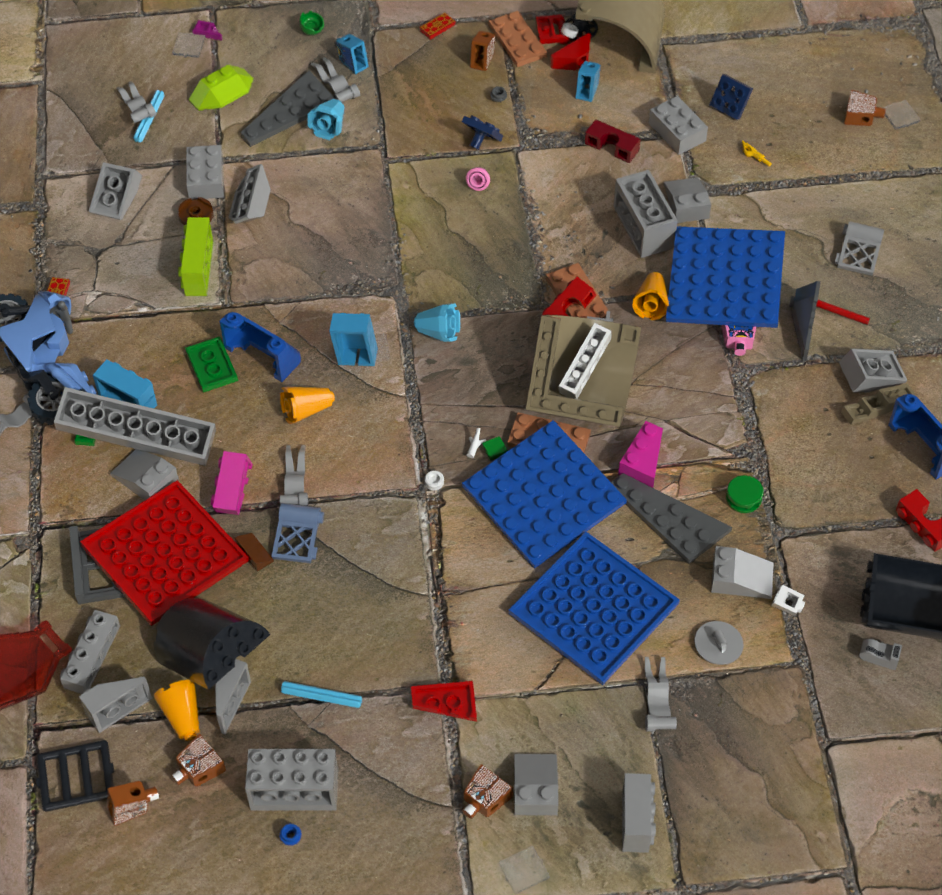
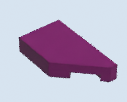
[193,20,222,41]

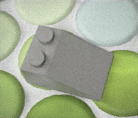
[89,162,142,220]
[664,178,711,223]
[839,349,908,393]
[110,449,179,500]
[711,546,774,599]
[215,659,251,735]
[79,677,153,733]
[514,754,558,815]

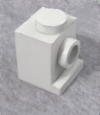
[771,585,805,616]

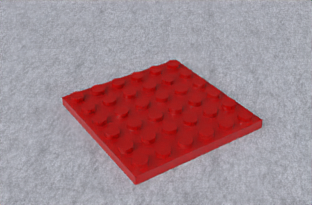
[80,480,249,626]

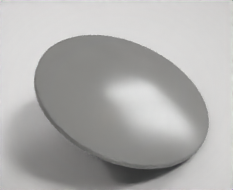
[695,621,743,665]

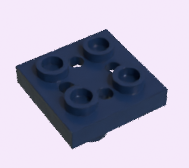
[709,74,753,120]
[462,115,503,150]

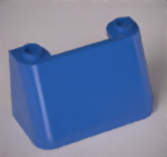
[219,312,301,382]
[888,394,942,479]

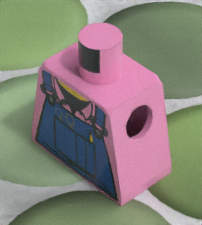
[721,325,756,356]

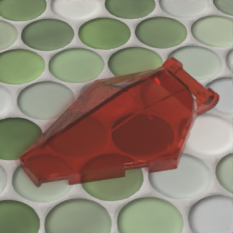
[0,620,72,711]

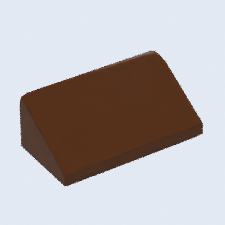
[235,533,274,572]

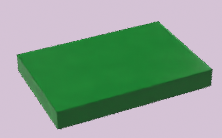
[185,336,238,393]

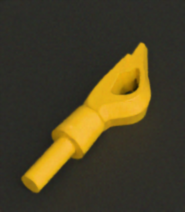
[742,140,772,167]

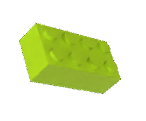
[178,217,213,296]

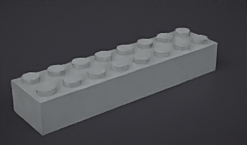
[54,387,216,466]

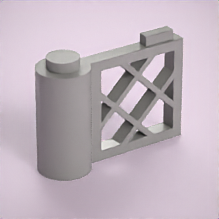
[835,221,884,276]

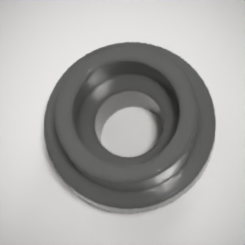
[490,86,507,102]

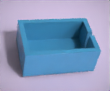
[329,313,378,366]
[93,359,157,409]

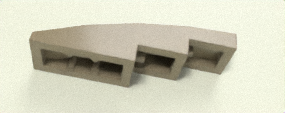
[841,384,917,425]

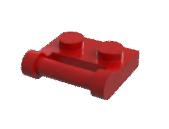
[535,14,569,45]

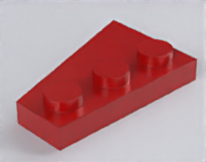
[411,681,477,722]

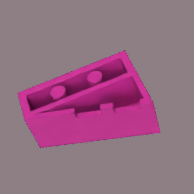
[618,421,663,488]
[211,451,253,515]

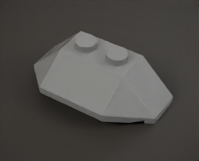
[228,164,271,224]

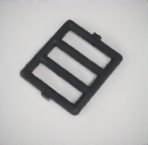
[36,740,115,812]

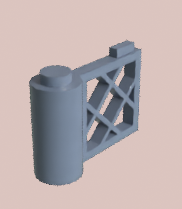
[272,503,324,563]

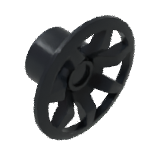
[564,12,598,40]

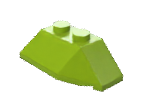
[189,64,253,111]

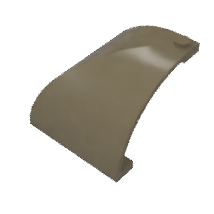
[576,0,665,73]
[526,315,642,427]

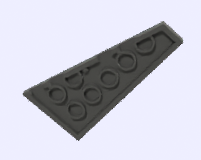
[241,70,335,147]
[611,473,732,564]

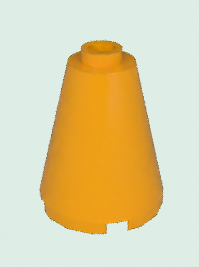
[632,272,669,320]
[280,386,335,424]
[154,680,200,741]

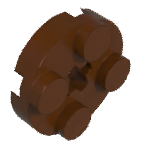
[178,197,214,225]

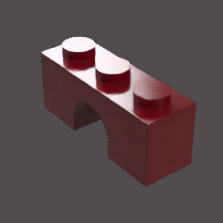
[585,119,641,164]

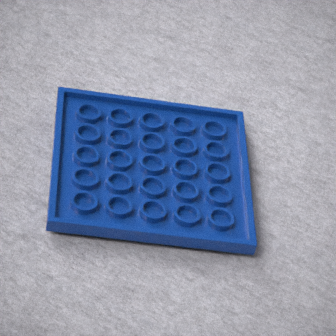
[666,226,785,328]
[462,420,627,569]
[509,532,680,685]

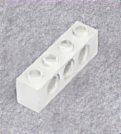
[559,323,611,399]

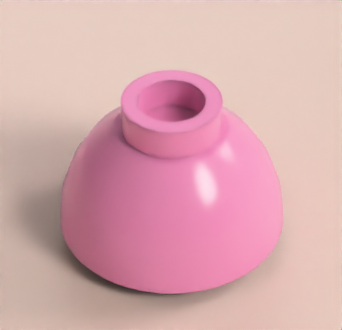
[466,167,490,191]

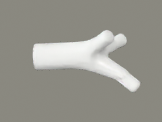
[467,428,487,458]

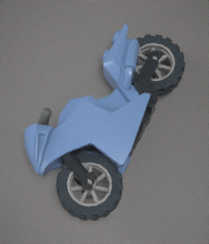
[0,291,97,425]

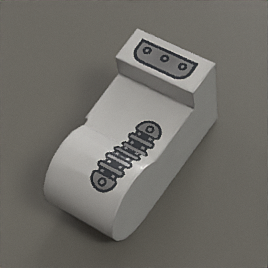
[860,639,902,670]

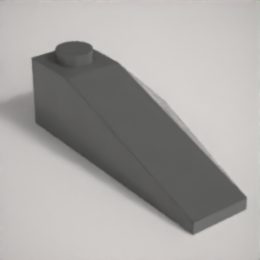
[789,281,821,361]

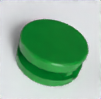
[726,475,764,513]

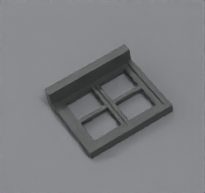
[69,526,125,605]

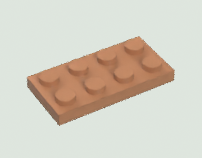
[489,11,547,67]
[546,263,611,319]
[507,412,591,454]

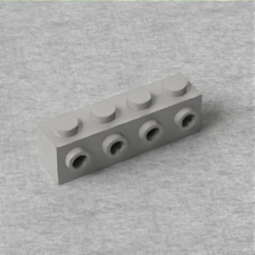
[60,610,120,694]

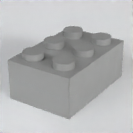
[649,96,708,155]
[187,145,224,200]
[622,773,656,853]

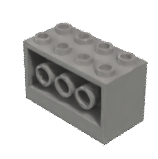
[614,170,678,258]
[245,749,338,810]

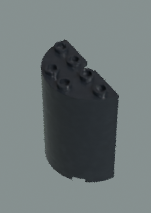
[860,553,942,640]
[154,598,271,690]

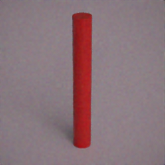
[816,300,870,325]

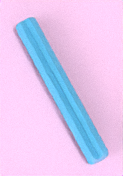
[133,90,164,143]
[281,681,362,708]

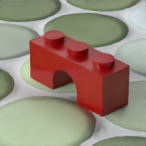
[540,276,597,317]
[896,489,942,552]

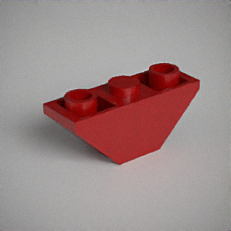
[550,33,591,71]

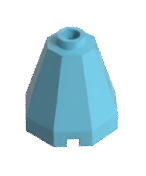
[307,99,345,140]
[414,303,461,342]

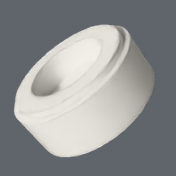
[561,23,578,38]
[425,471,444,490]

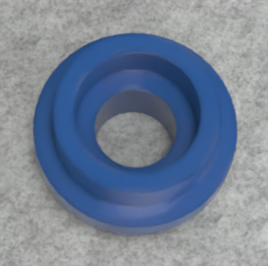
[280,824,302,846]

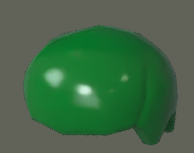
[299,11,324,36]

